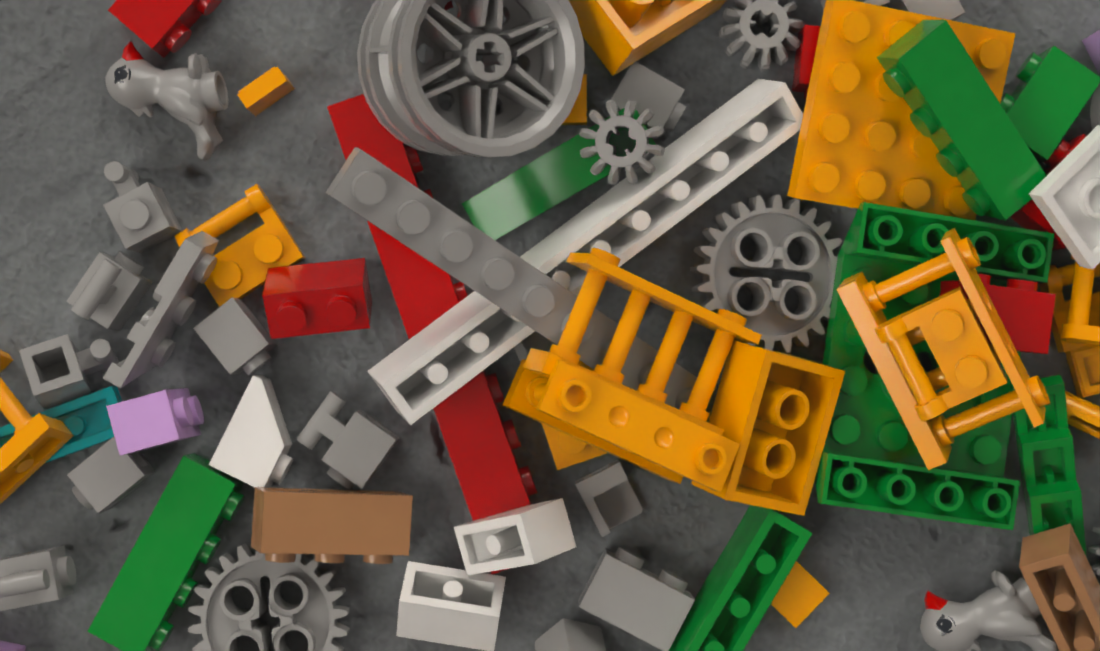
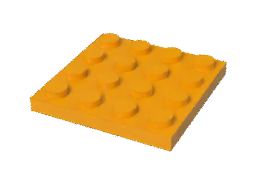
[787,0,1016,220]

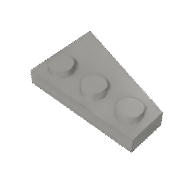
[103,231,219,388]

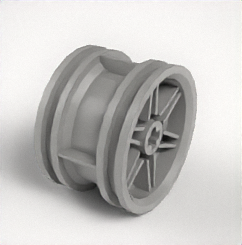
[357,0,585,157]

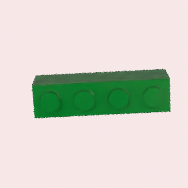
[877,20,1047,221]
[87,453,245,651]
[669,505,812,651]

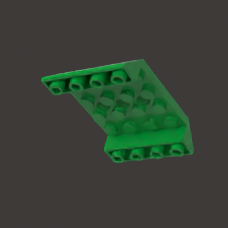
[815,202,1054,530]

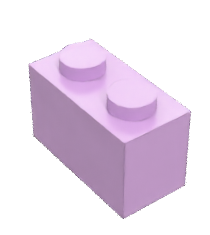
[106,388,204,456]

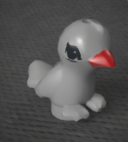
[105,41,229,161]
[920,570,1057,651]

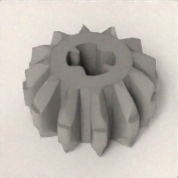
[719,0,804,72]
[579,99,665,185]

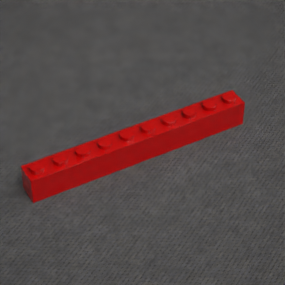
[327,94,538,575]

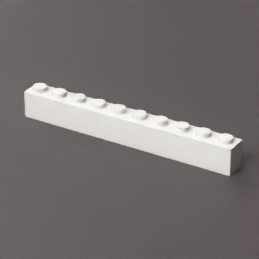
[367,79,803,425]

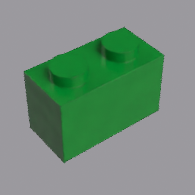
[1001,45,1100,163]

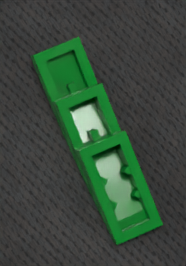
[462,108,656,241]
[1010,375,1087,557]

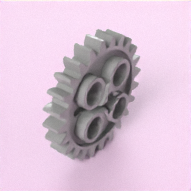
[690,194,842,353]
[188,543,350,651]

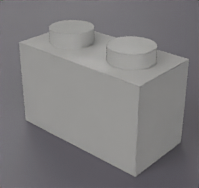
[578,547,695,651]

